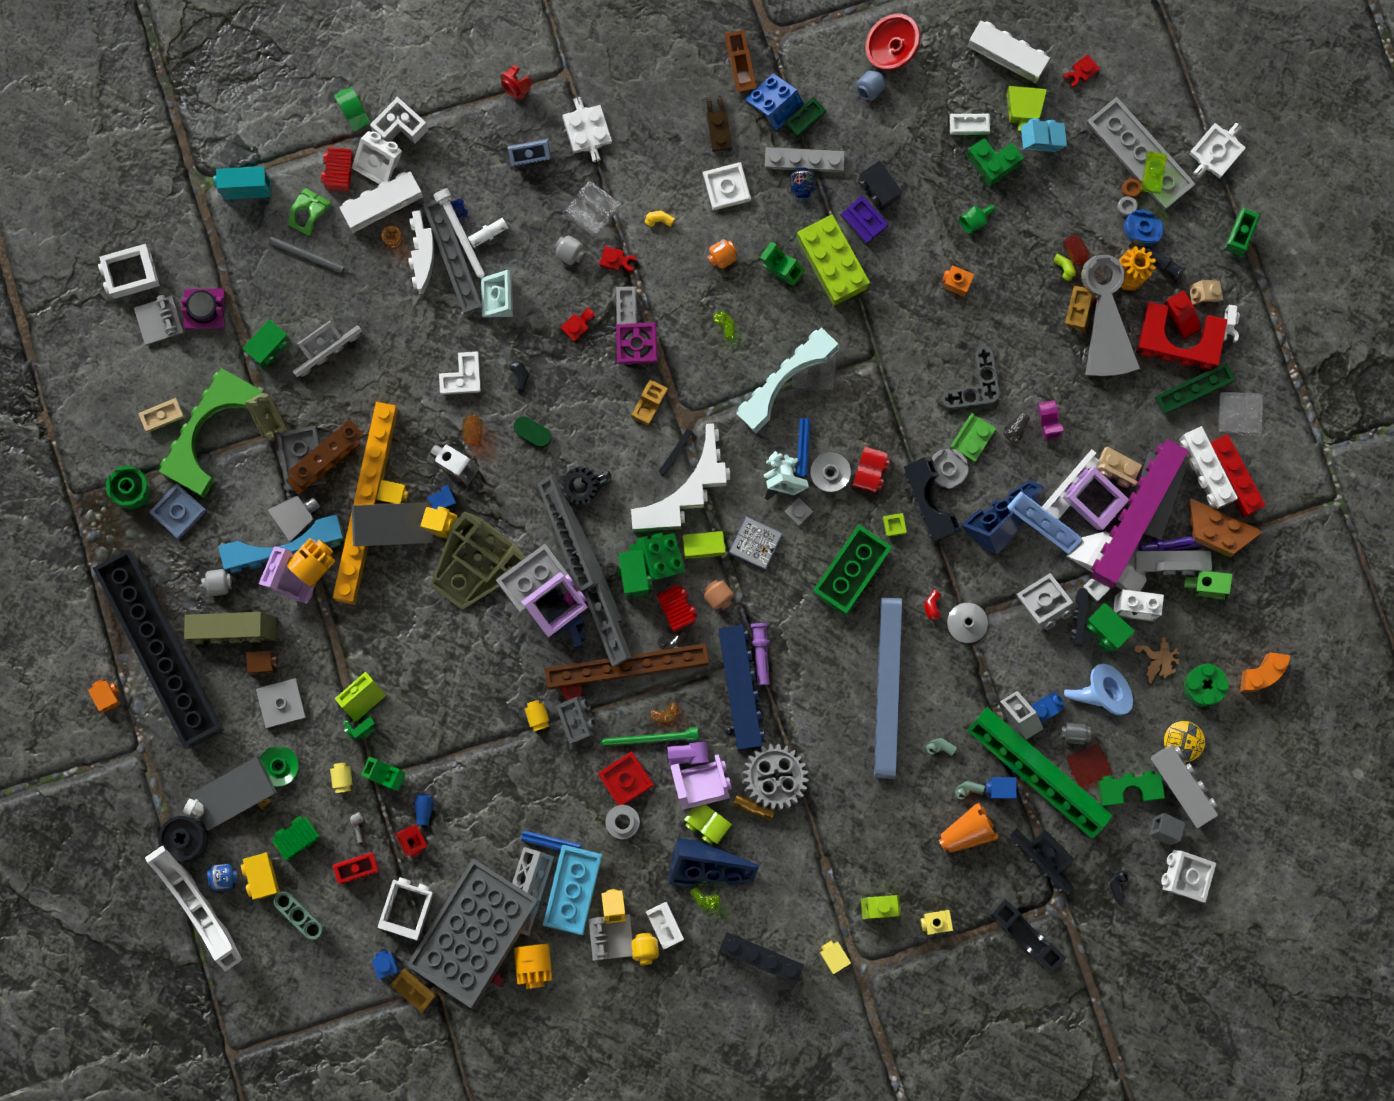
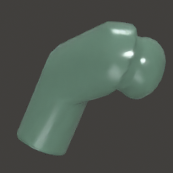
[926,738,957,756]
[955,781,985,800]

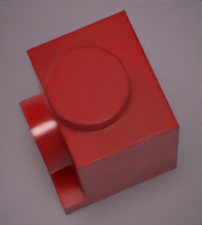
[394,824,427,858]

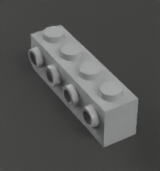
[1151,743,1219,828]

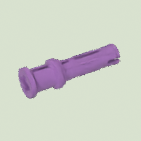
[750,623,770,685]

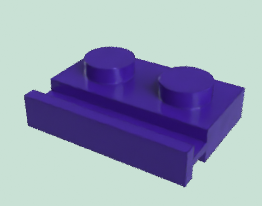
[840,196,888,245]

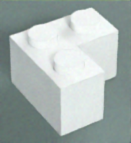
[370,97,428,144]

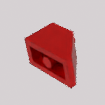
[1163,290,1201,339]

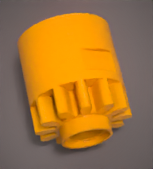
[1119,246,1156,290]
[286,538,335,588]
[514,944,552,989]

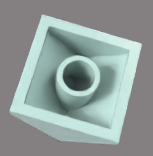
[481,270,513,317]

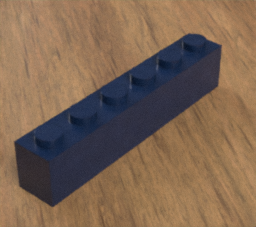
[718,625,765,751]

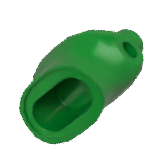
[959,205,995,234]

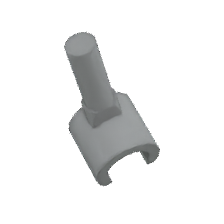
[350,812,364,843]

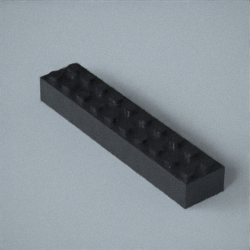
[93,549,224,749]

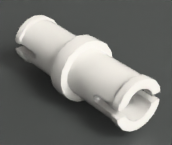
[468,218,509,248]

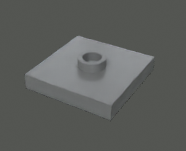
[256,678,306,729]

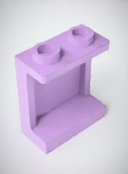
[259,546,316,604]
[671,754,732,810]

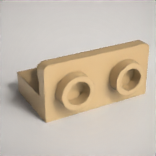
[1095,447,1142,488]

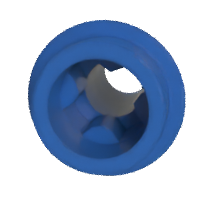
[414,794,435,825]

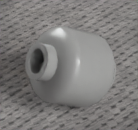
[554,235,585,265]
[201,569,232,597]

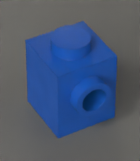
[986,777,1016,800]
[371,950,400,979]

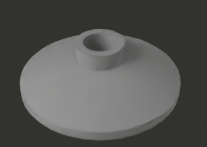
[811,452,851,492]
[947,603,988,643]

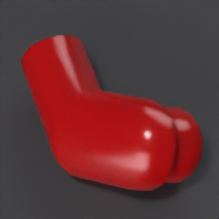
[924,590,942,621]

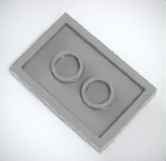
[496,544,568,613]

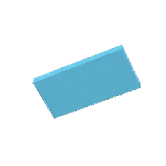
[543,845,603,935]

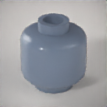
[856,71,886,100]

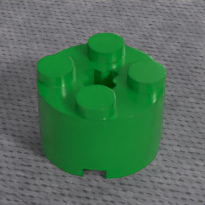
[106,465,151,510]
[1183,664,1229,707]

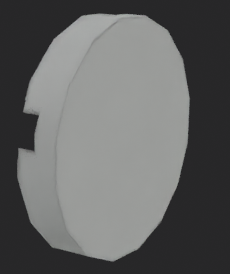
[932,449,968,489]

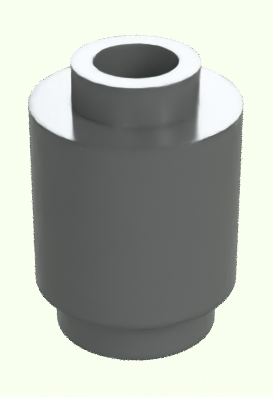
[1060,723,1091,745]

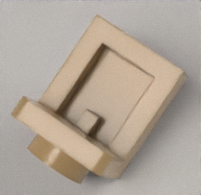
[1189,280,1223,305]

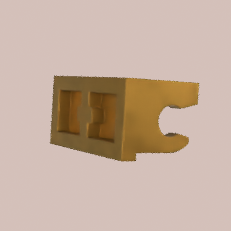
[1065,286,1095,333]
[391,968,437,1013]

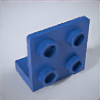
[746,74,804,131]

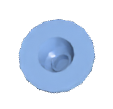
[1064,664,1133,716]

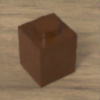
[246,650,278,675]

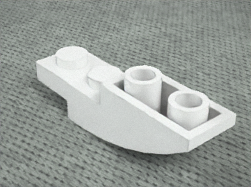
[409,210,434,294]

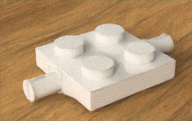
[562,97,612,162]
[1189,123,1246,179]

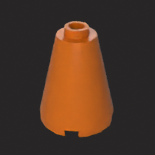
[939,802,999,853]

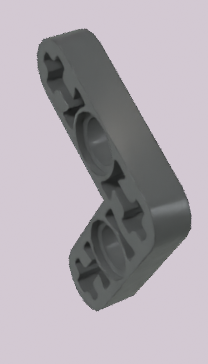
[941,346,999,410]

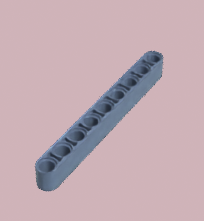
[874,597,902,779]

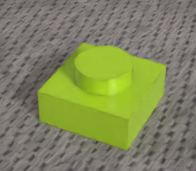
[883,513,907,537]

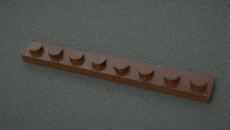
[544,644,709,690]

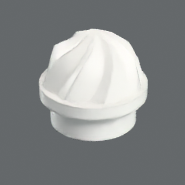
[183,799,204,819]

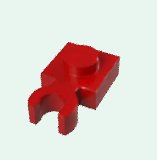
[1063,54,1100,88]
[600,246,637,272]

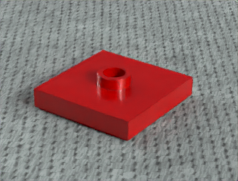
[597,751,654,805]

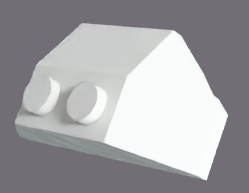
[1066,531,1147,592]

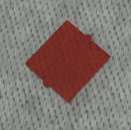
[1066,743,1113,788]

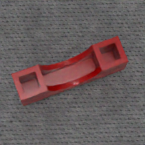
[1210,434,1266,518]

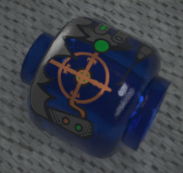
[790,167,816,198]

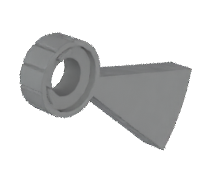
[1081,255,1140,376]

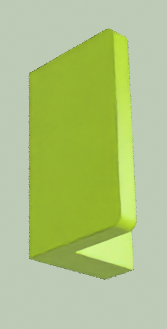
[683,531,725,559]
[335,672,386,722]

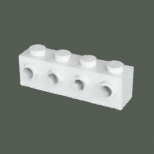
[967,21,1050,84]
[339,172,423,233]
[1179,426,1238,510]

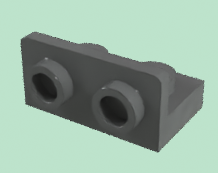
[556,696,599,744]

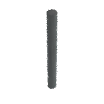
[269,237,345,274]

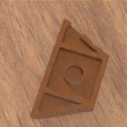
[1187,498,1262,558]

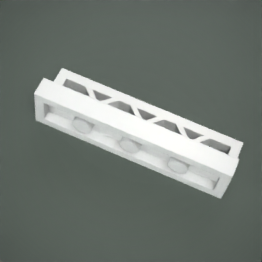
[1042,449,1099,519]

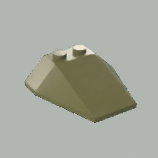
[430,511,526,610]

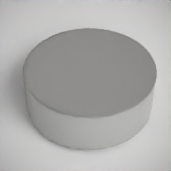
[1117,196,1138,217]

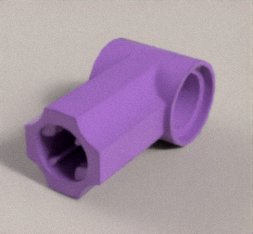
[667,742,709,765]

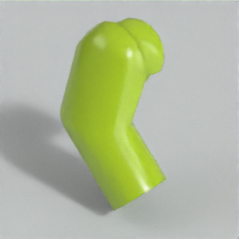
[1053,253,1076,281]

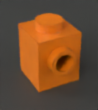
[942,265,974,297]
[88,680,122,713]

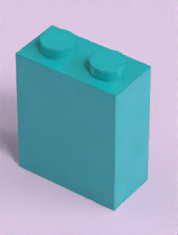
[213,166,271,200]

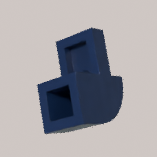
[546,609,585,649]

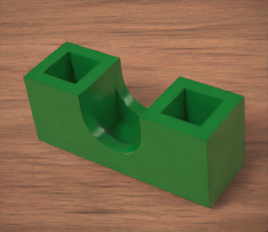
[1097,771,1165,806]

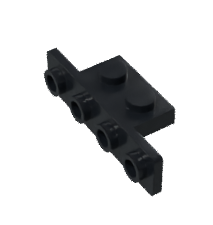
[1010,828,1074,895]

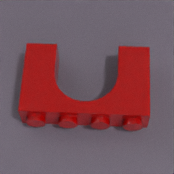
[1136,302,1228,371]

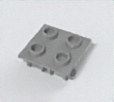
[134,295,183,345]
[589,914,632,960]

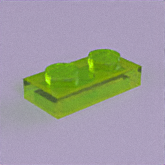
[1140,151,1167,194]

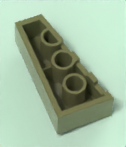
[184,612,277,645]

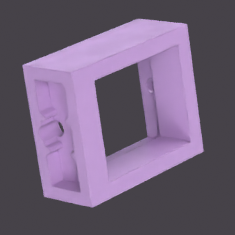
[1062,467,1128,530]
[521,572,588,637]

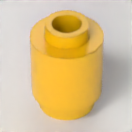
[524,700,549,731]

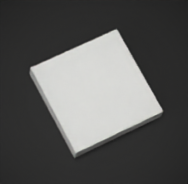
[703,162,751,211]

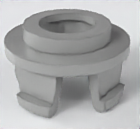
[606,805,640,839]

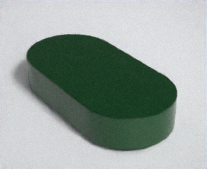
[514,416,551,447]

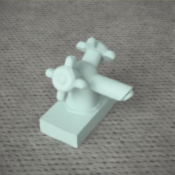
[764,451,809,495]

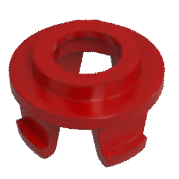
[500,65,532,100]

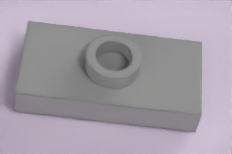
[616,287,637,324]

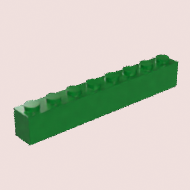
[966,707,1113,839]

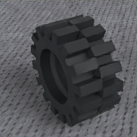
[561,466,600,504]

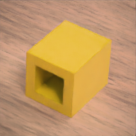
[376,480,409,504]
[602,889,626,924]

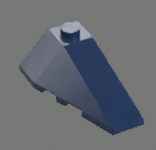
[962,480,1044,554]

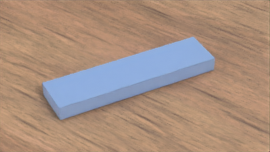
[1008,492,1082,554]

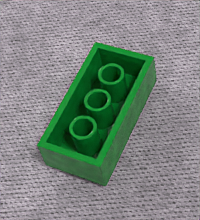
[812,524,892,616]

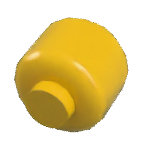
[631,933,659,965]

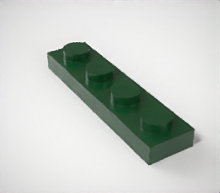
[1154,362,1236,415]

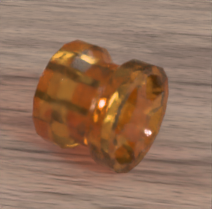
[382,226,403,249]

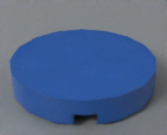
[1124,210,1164,247]

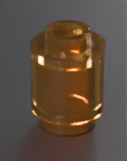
[462,415,483,445]

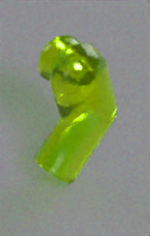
[713,311,734,338]
[689,887,720,908]

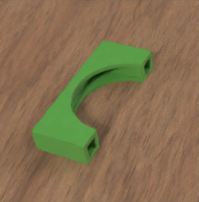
[159,368,264,498]

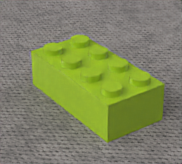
[796,214,870,307]

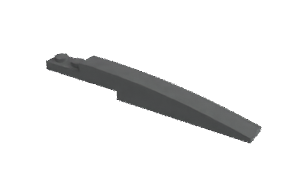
[537,474,632,667]

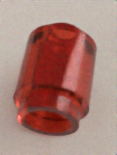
[1063,234,1091,265]

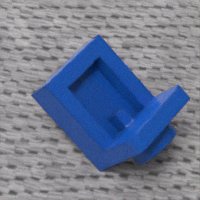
[1031,691,1065,723]

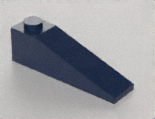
[668,838,759,887]

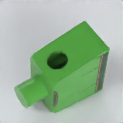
[1184,571,1232,600]

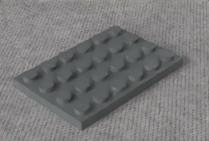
[407,859,540,1009]

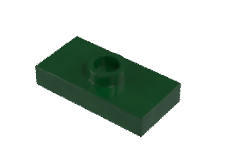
[784,97,827,138]

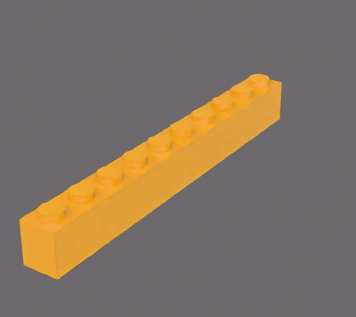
[333,402,398,605]

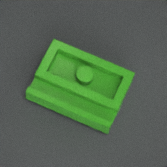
[950,413,996,463]

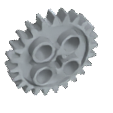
[742,744,809,811]

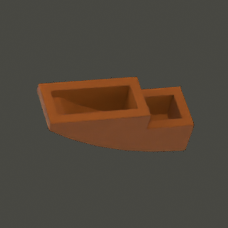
[724,30,756,92]

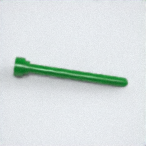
[601,727,699,747]

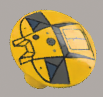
[1164,721,1205,762]

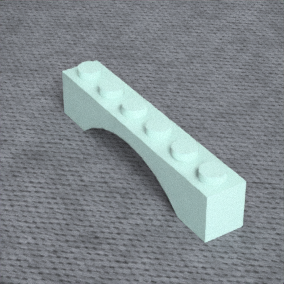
[736,328,841,433]

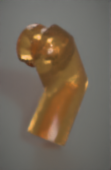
[650,702,680,722]

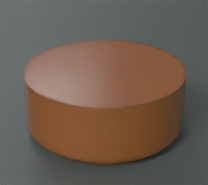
[1121,178,1142,199]

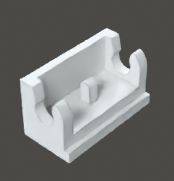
[646,902,684,949]

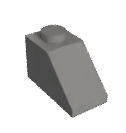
[1000,691,1043,740]

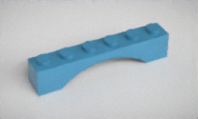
[218,515,345,574]

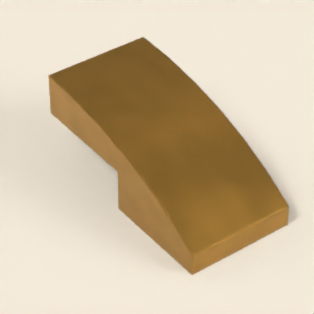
[631,380,668,427]

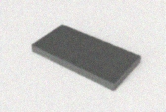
[1134,452,1188,540]
[352,502,433,546]
[190,756,277,831]

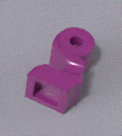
[1037,400,1064,441]

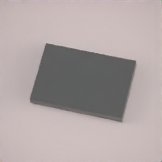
[276,425,327,492]

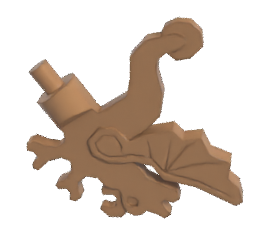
[1134,637,1180,683]

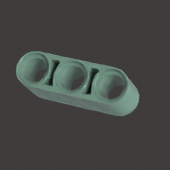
[274,892,325,940]

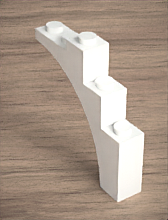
[631,424,730,533]
[145,846,242,972]

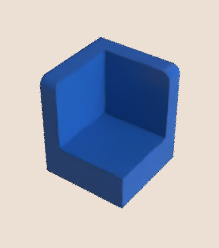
[428,485,457,510]

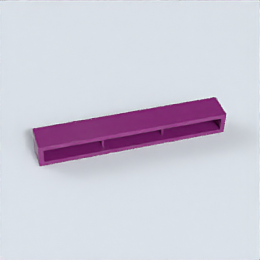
[1091,439,1189,589]

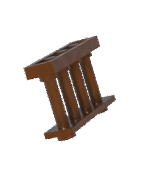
[285,419,363,495]

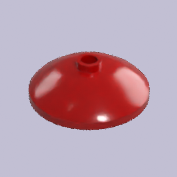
[865,14,921,70]

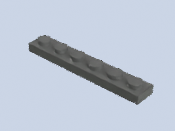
[423,200,482,315]

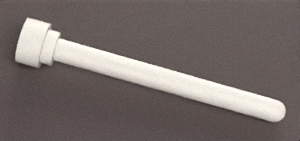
[433,188,485,278]

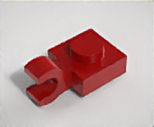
[560,307,595,342]

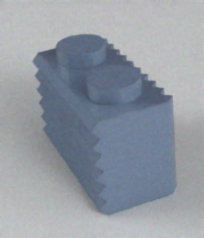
[508,139,552,166]

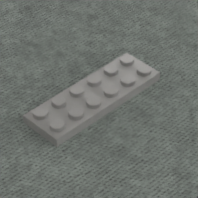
[1086,97,1195,211]

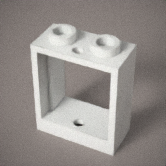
[98,244,160,299]
[1113,589,1164,622]
[377,877,434,940]

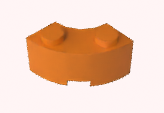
[1240,652,1290,693]

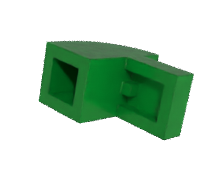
[334,87,370,132]
[760,242,805,286]
[361,757,406,791]

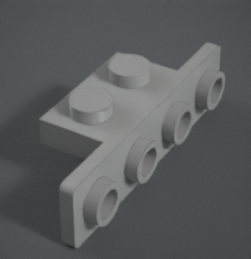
[292,321,362,377]
[1134,551,1212,575]

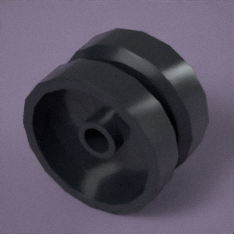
[158,816,209,862]

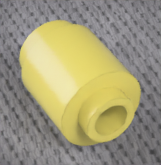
[330,763,353,793]

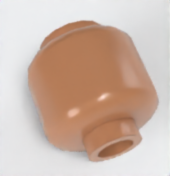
[704,580,734,611]

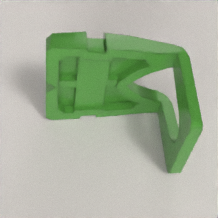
[288,188,332,236]

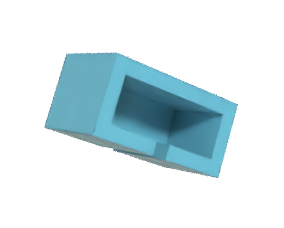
[1021,118,1067,152]

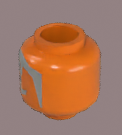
[707,239,738,269]

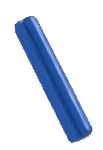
[796,418,810,477]
[521,831,581,851]

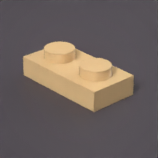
[138,398,185,433]

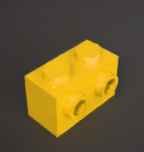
[420,507,458,539]
[241,852,280,900]

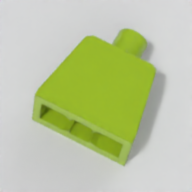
[1007,86,1046,134]
[861,895,902,919]

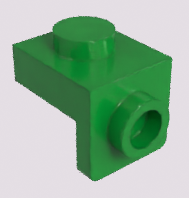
[343,717,377,740]

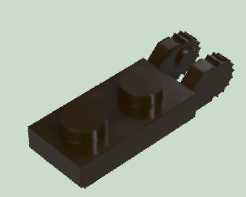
[706,95,732,152]

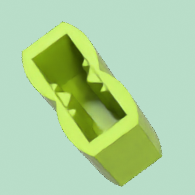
[684,804,732,845]

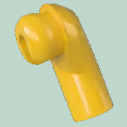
[645,211,675,227]

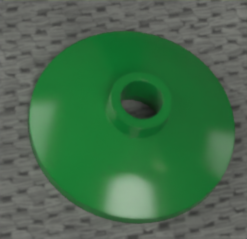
[260,745,299,787]

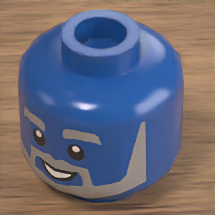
[207,864,237,892]

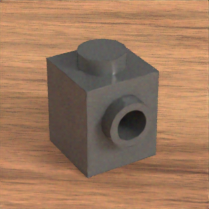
[1149,813,1185,845]

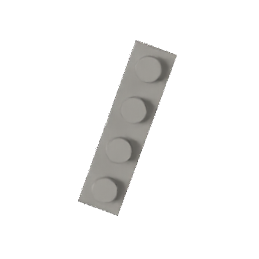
[765,147,845,173]

